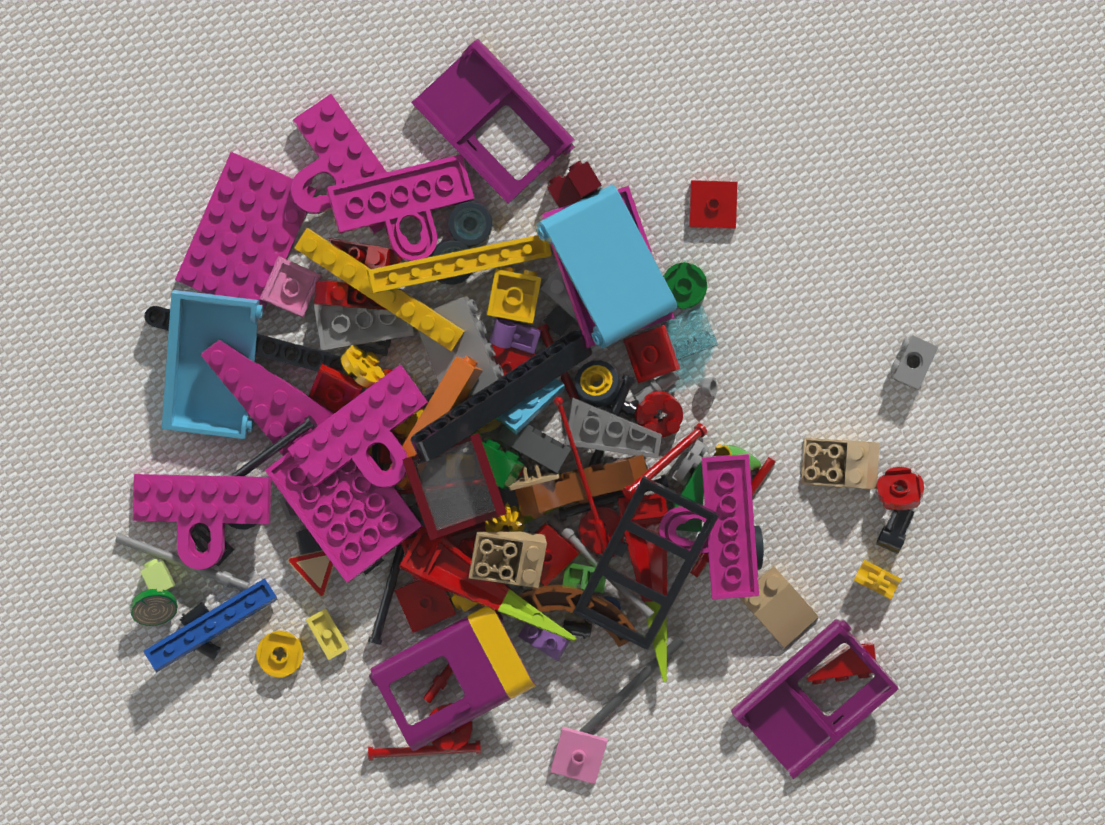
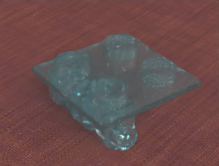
[659,306,718,361]

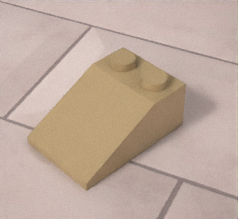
[739,565,819,648]

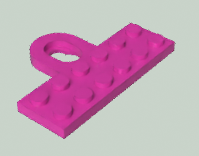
[290,94,387,235]
[326,154,475,262]
[287,365,428,488]
[659,454,759,600]
[133,474,271,570]

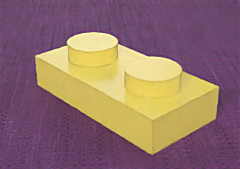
[306,608,349,660]

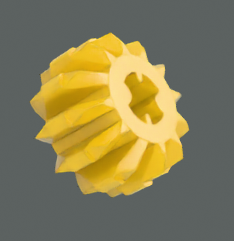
[485,503,525,532]

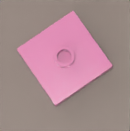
[260,256,322,318]
[550,727,608,784]

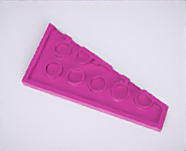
[201,339,334,456]

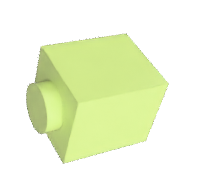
[140,558,176,592]

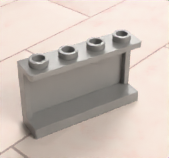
[418,296,504,397]

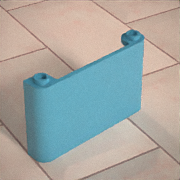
[536,184,677,349]
[162,290,263,439]

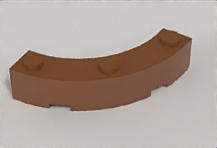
[515,454,647,518]
[517,585,638,647]

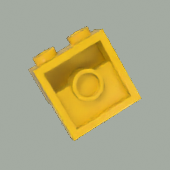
[487,266,542,324]

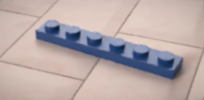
[143,578,278,673]

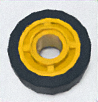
[575,360,620,407]

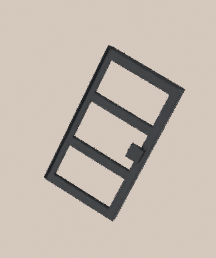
[573,476,719,650]

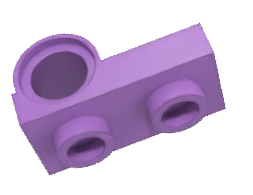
[490,317,541,354]
[518,623,570,661]

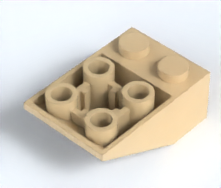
[801,438,880,489]
[469,532,547,588]

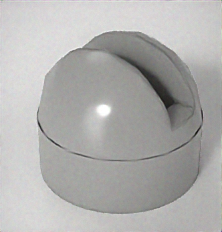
[698,378,717,397]

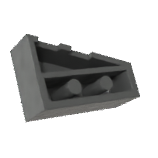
[496,424,571,473]

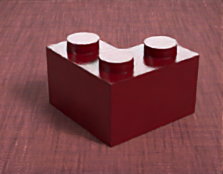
[547,160,602,208]

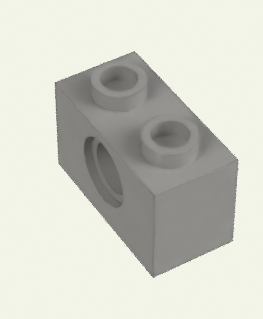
[890,335,938,390]

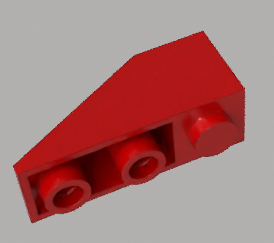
[329,238,401,269]
[314,280,387,310]
[805,643,876,685]

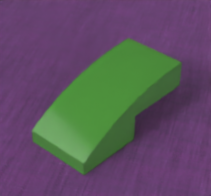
[562,563,606,593]

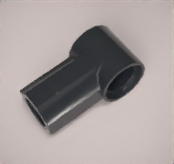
[876,509,914,554]

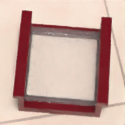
[402,433,507,541]

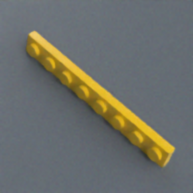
[294,228,465,351]
[366,235,552,294]

